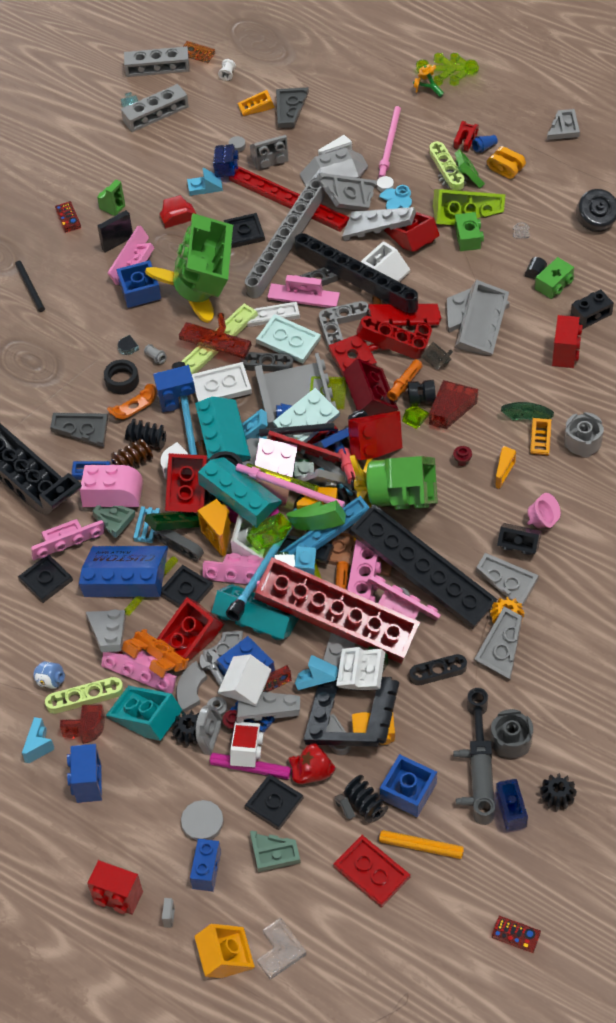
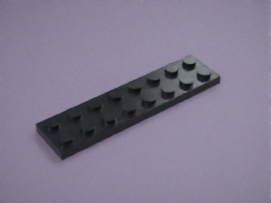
[349,504,498,629]

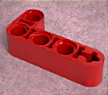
[356,316,432,359]

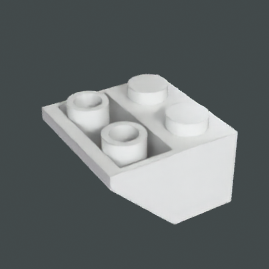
[361,241,410,282]

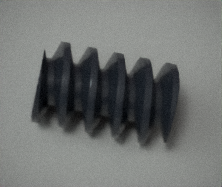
[125,418,167,449]
[344,775,388,823]

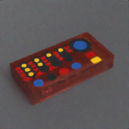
[55,201,81,233]
[263,665,292,692]
[491,916,541,953]

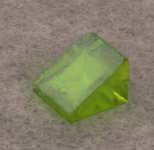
[402,405,430,429]

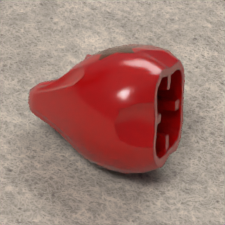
[288,744,336,784]

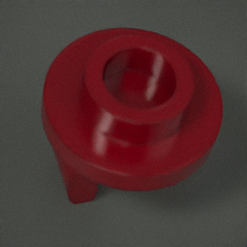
[453,446,472,466]
[223,710,237,732]

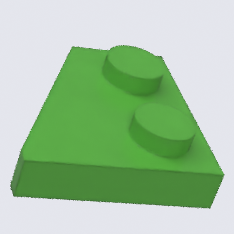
[455,149,485,188]

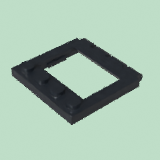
[304,676,399,747]

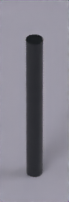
[15,260,45,312]
[259,423,335,437]

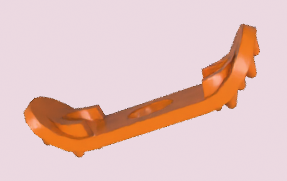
[107,384,157,419]

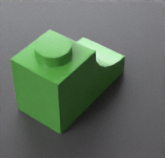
[97,180,125,216]

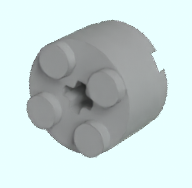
[564,412,604,458]

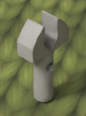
[200,650,224,686]

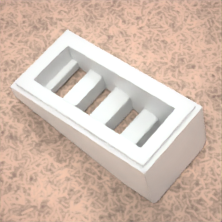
[318,135,352,156]

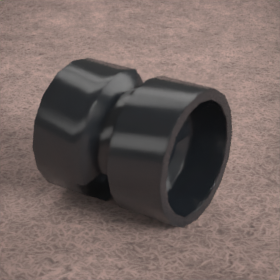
[408,380,436,405]

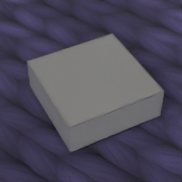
[162,898,175,928]

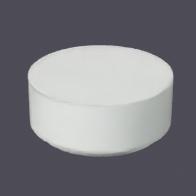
[377,176,394,192]

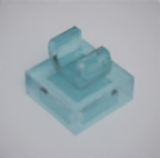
[121,92,138,108]

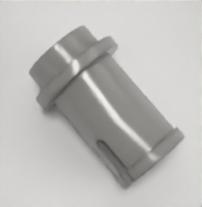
[144,344,167,364]

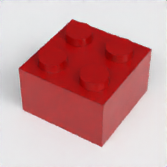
[552,315,583,368]
[87,860,143,915]

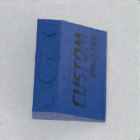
[79,546,168,597]

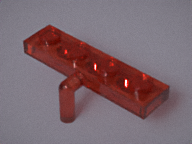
[179,313,252,359]

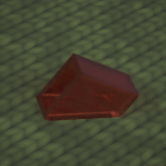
[429,380,478,429]

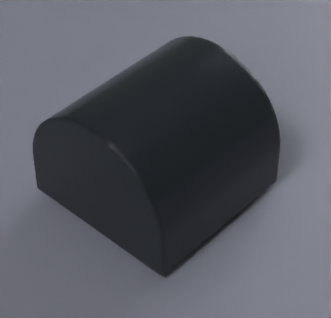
[525,257,547,279]

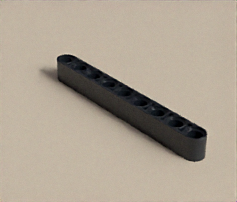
[295,233,418,313]

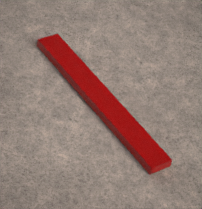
[229,166,349,232]

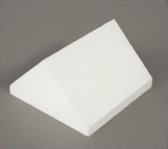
[231,514,270,558]
[218,654,271,706]

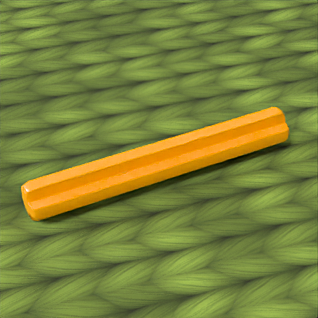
[379,830,464,859]

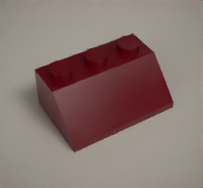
[343,358,399,416]

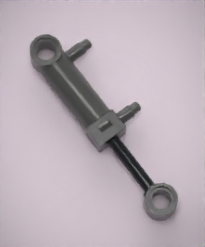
[453,688,495,825]

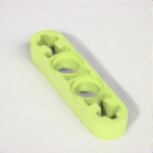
[429,141,465,191]
[45,677,124,714]

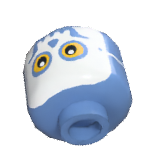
[33,661,65,689]

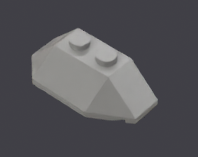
[300,147,368,186]

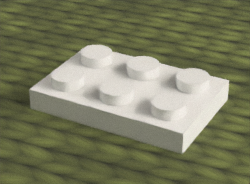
[192,362,252,402]

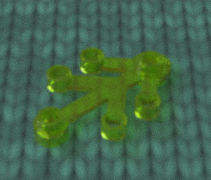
[416,53,479,86]

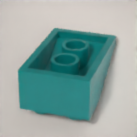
[106,685,182,741]

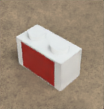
[230,722,264,767]

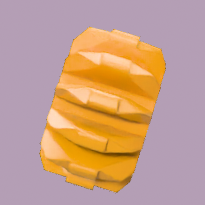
[490,596,524,624]

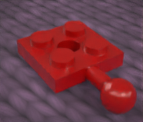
[328,335,388,378]

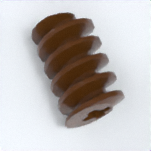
[111,439,153,468]

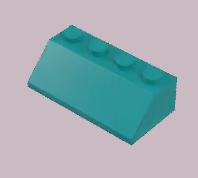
[195,396,251,462]
[198,457,282,528]
[211,584,299,640]

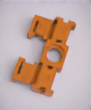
[122,629,189,678]

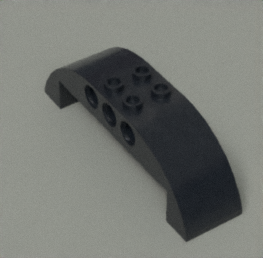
[0,423,82,514]

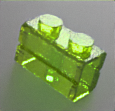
[246,513,292,551]

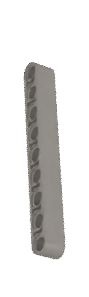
[245,177,326,298]

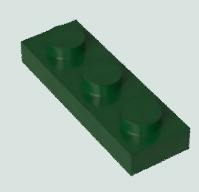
[144,512,200,531]

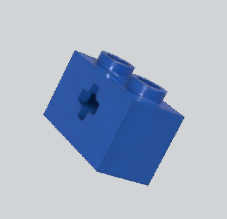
[190,839,221,892]

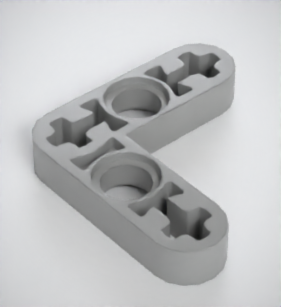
[319,301,369,347]

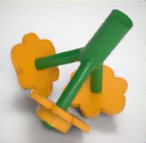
[413,64,444,97]

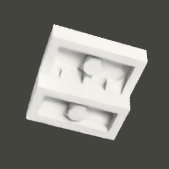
[336,647,385,690]

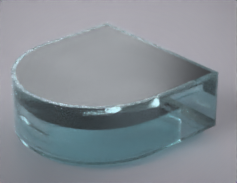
[118,335,139,355]

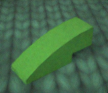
[286,500,346,531]

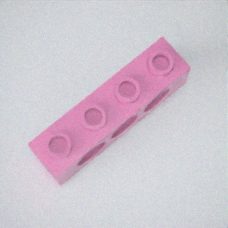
[347,539,381,602]

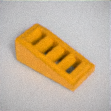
[238,90,275,116]
[530,418,552,455]
[495,446,516,489]

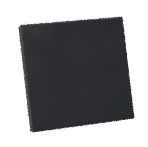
[97,210,133,253]
[224,213,265,248]
[18,555,73,603]
[160,564,214,607]
[245,774,304,830]

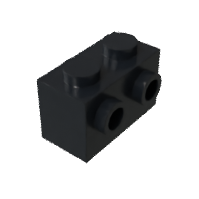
[570,289,614,329]
[497,523,542,555]

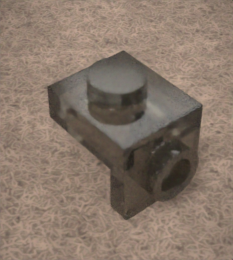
[421,342,453,370]

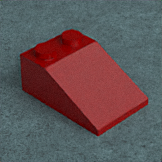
[384,212,440,252]
[348,411,403,460]
[165,453,208,513]
[157,597,224,661]

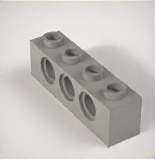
[124,46,190,77]
[121,84,189,132]

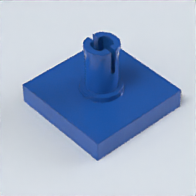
[312,427,349,454]

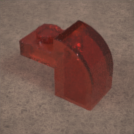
[60,704,105,744]

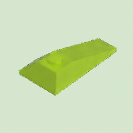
[433,189,506,225]

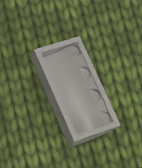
[455,280,509,355]

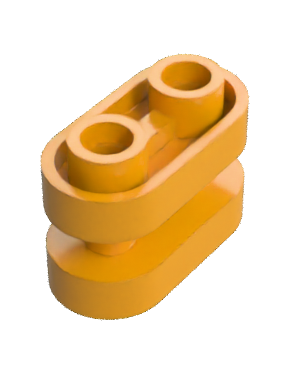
[487,146,526,179]

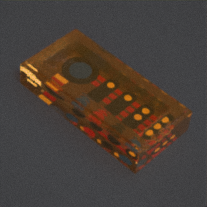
[183,41,215,63]

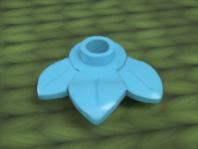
[379,185,412,209]

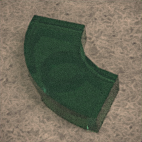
[501,402,554,421]

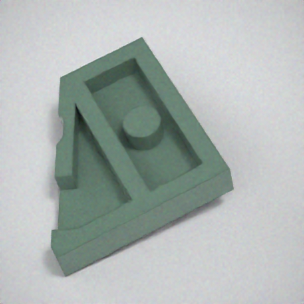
[92,505,135,538]
[250,831,301,872]

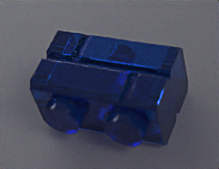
[213,144,239,177]
[495,779,528,831]

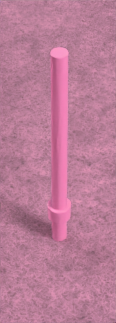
[378,106,401,178]
[236,463,345,508]

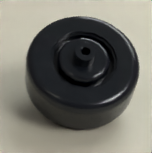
[576,189,616,232]

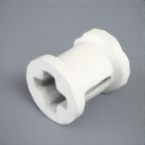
[218,59,236,81]

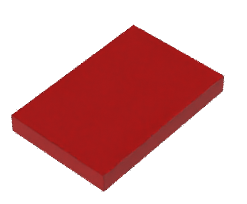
[333,835,411,908]

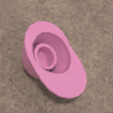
[527,493,561,529]

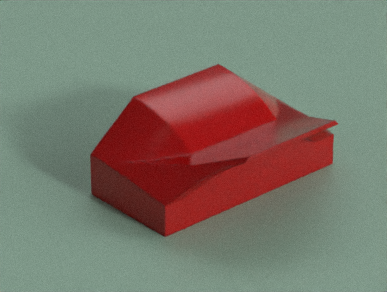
[160,195,196,229]

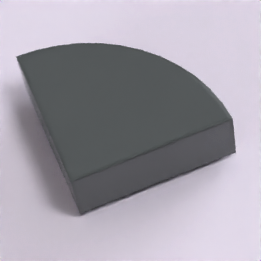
[334,794,355,819]

